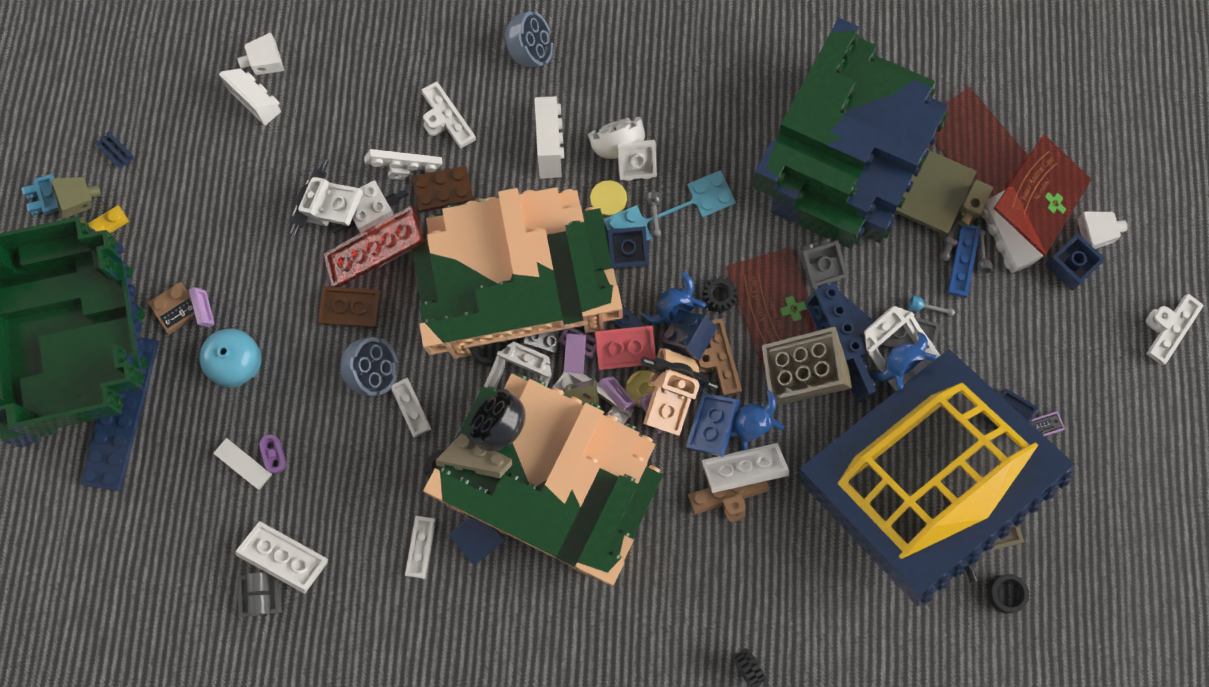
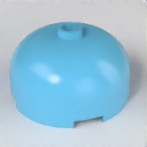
[200,329,261,388]

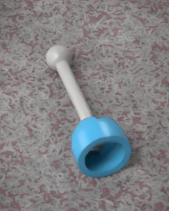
[908,295,955,316]

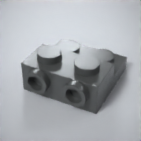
[799,238,848,288]

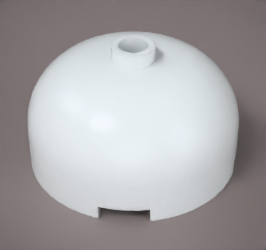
[588,117,645,159]

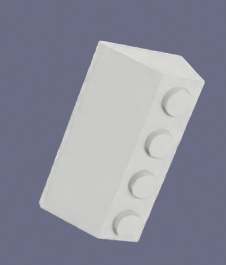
[981,187,1045,273]

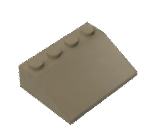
[762,327,852,405]

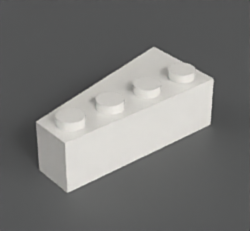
[535,96,564,179]

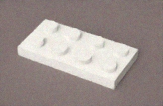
[702,443,789,493]
[236,521,328,594]

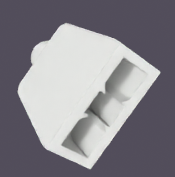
[237,33,284,75]
[1077,212,1127,249]

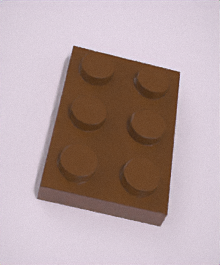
[412,166,474,213]
[318,286,381,329]

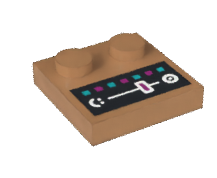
[148,282,196,334]

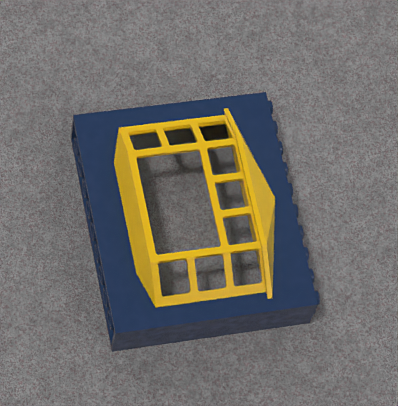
[800,349,1075,607]

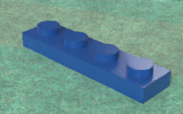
[947,225,981,298]

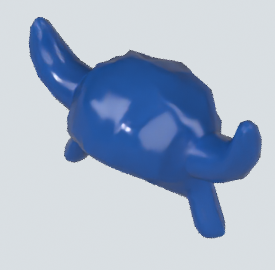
[641,272,706,327]
[872,332,937,390]
[730,390,785,451]

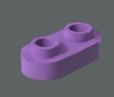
[259,435,286,474]

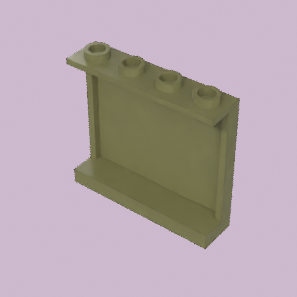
[895,149,977,239]

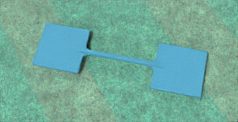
[603,170,736,241]

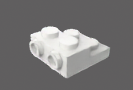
[618,140,657,181]

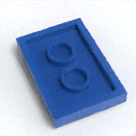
[686,393,740,457]

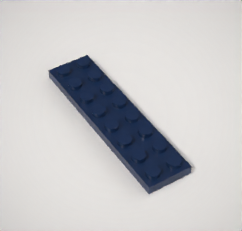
[79,337,160,492]

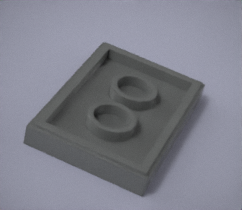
[879,308,941,350]

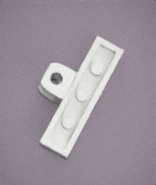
[421,82,476,149]
[364,149,442,180]
[1146,294,1204,365]

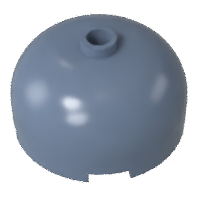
[505,11,553,68]
[341,337,398,396]

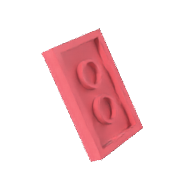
[595,325,656,370]

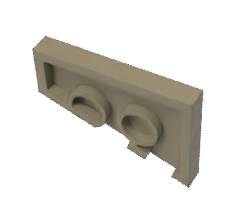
[436,434,512,478]

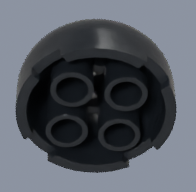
[467,388,526,451]

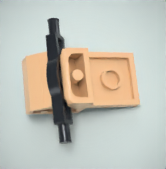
[640,348,718,436]

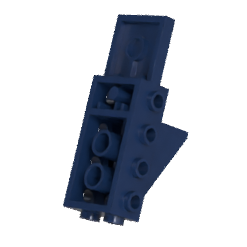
[805,283,876,404]

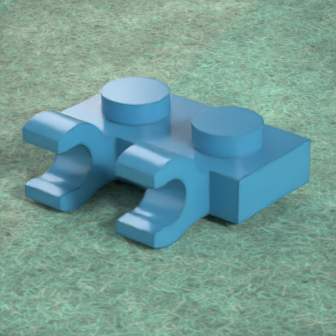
[21,174,59,216]

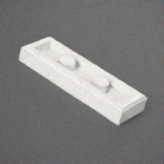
[391,378,432,438]
[214,438,272,490]
[405,516,436,579]

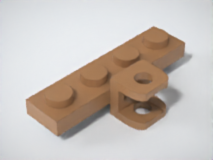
[694,319,742,397]
[688,481,769,523]

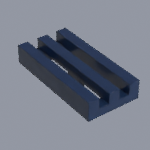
[95,131,134,169]

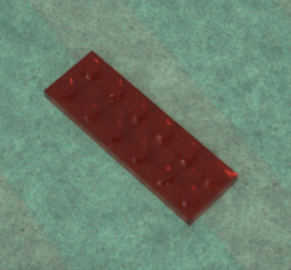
[324,206,424,287]

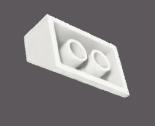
[219,69,281,125]

